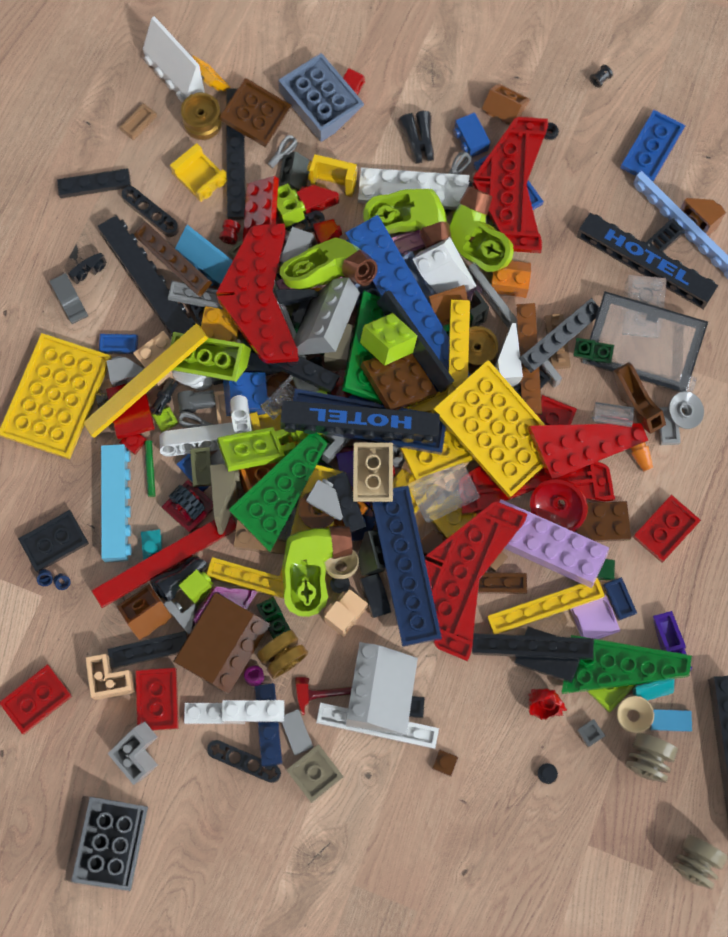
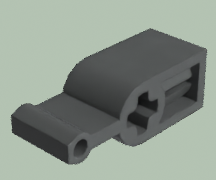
[50,273,88,324]

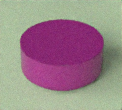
[244,666,265,686]

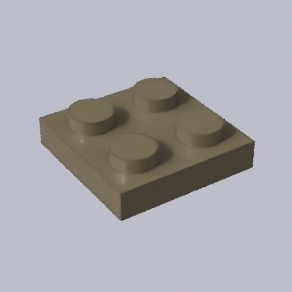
[287,744,343,803]

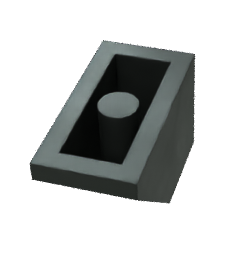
[358,530,386,576]

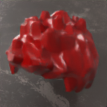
[528,688,567,720]

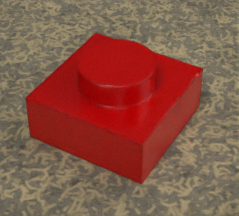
[119,434,147,455]

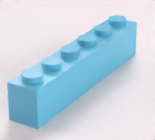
[101,444,132,563]

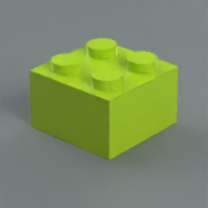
[360,313,418,366]

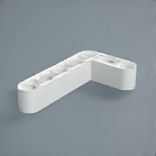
[159,395,252,456]

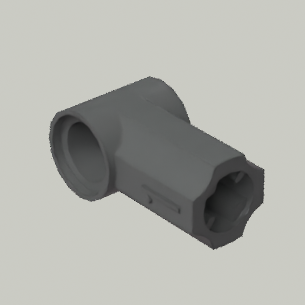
[177,390,216,414]

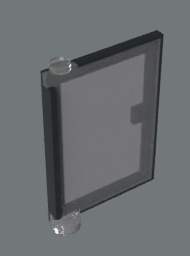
[582,291,708,393]

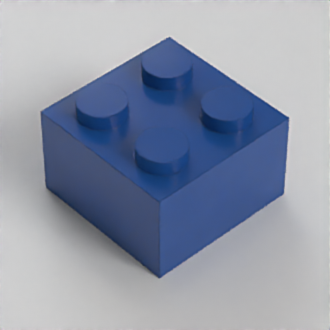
[223,372,269,416]

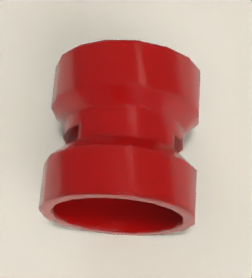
[219,220,241,244]

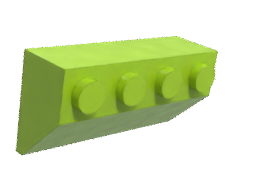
[170,332,251,382]

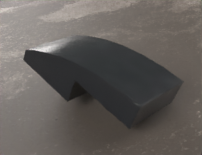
[68,253,107,285]
[360,573,392,618]

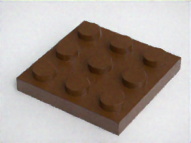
[219,77,292,148]
[360,353,438,410]

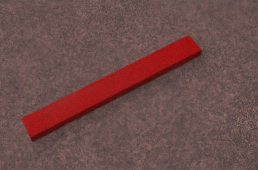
[91,517,236,608]

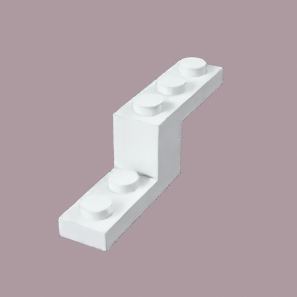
[184,700,284,724]

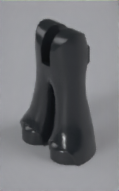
[398,111,434,164]
[150,556,208,602]

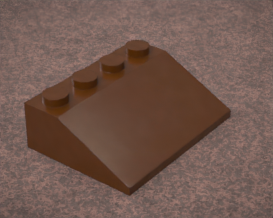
[173,592,270,694]

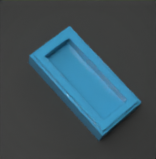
[650,710,692,732]

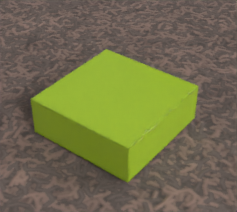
[153,407,178,432]

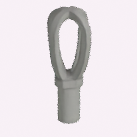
[267,135,297,168]
[448,152,471,174]
[179,412,215,428]

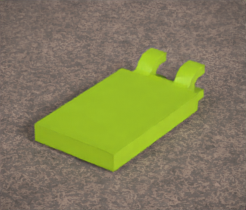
[217,427,296,472]

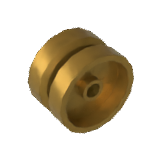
[181,93,222,140]
[468,326,498,373]
[257,630,309,679]

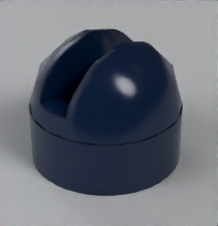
[37,569,53,587]
[53,573,71,590]

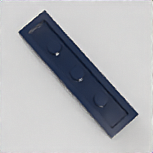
[255,683,283,767]

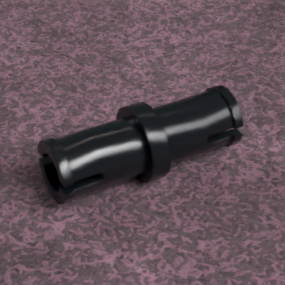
[150,379,178,416]

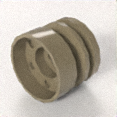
[625,733,678,783]
[672,835,728,889]

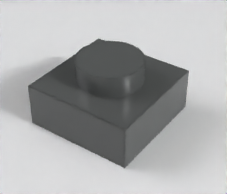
[576,719,605,748]

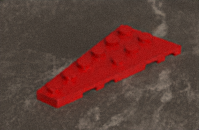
[527,423,649,479]

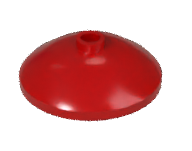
[530,478,588,532]

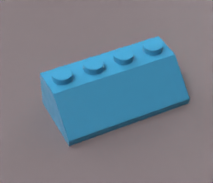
[175,225,233,288]

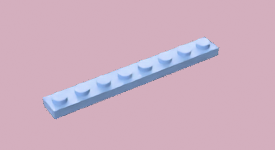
[633,171,728,279]

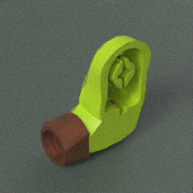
[450,186,514,272]
[363,189,452,249]
[280,238,378,289]
[282,526,353,617]

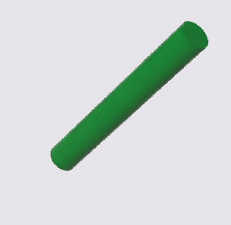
[145,440,156,497]

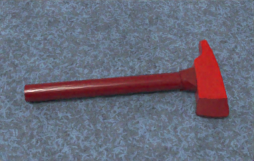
[295,677,352,715]

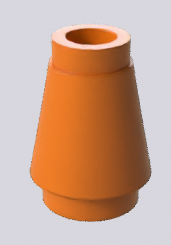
[631,442,653,472]

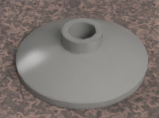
[669,392,704,429]

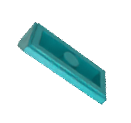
[632,679,675,701]

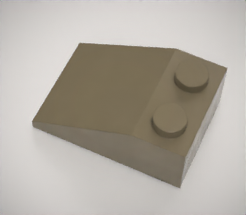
[210,463,242,535]

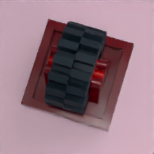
[161,480,213,533]

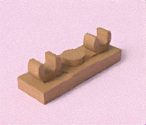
[544,313,571,369]

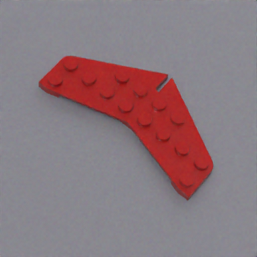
[473,117,548,254]
[216,224,298,363]
[458,461,615,515]
[425,502,528,662]

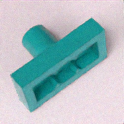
[141,530,163,560]

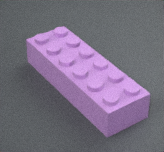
[500,500,609,588]

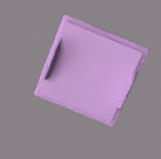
[570,595,620,639]

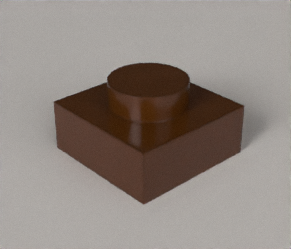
[432,749,458,777]

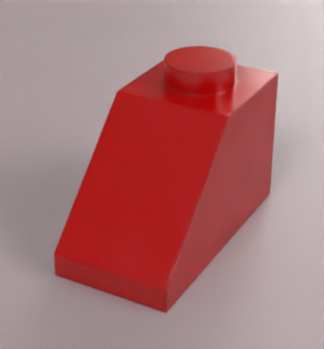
[297,185,339,214]
[313,219,342,244]

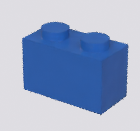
[453,113,490,158]

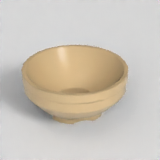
[325,549,359,579]
[617,696,654,733]

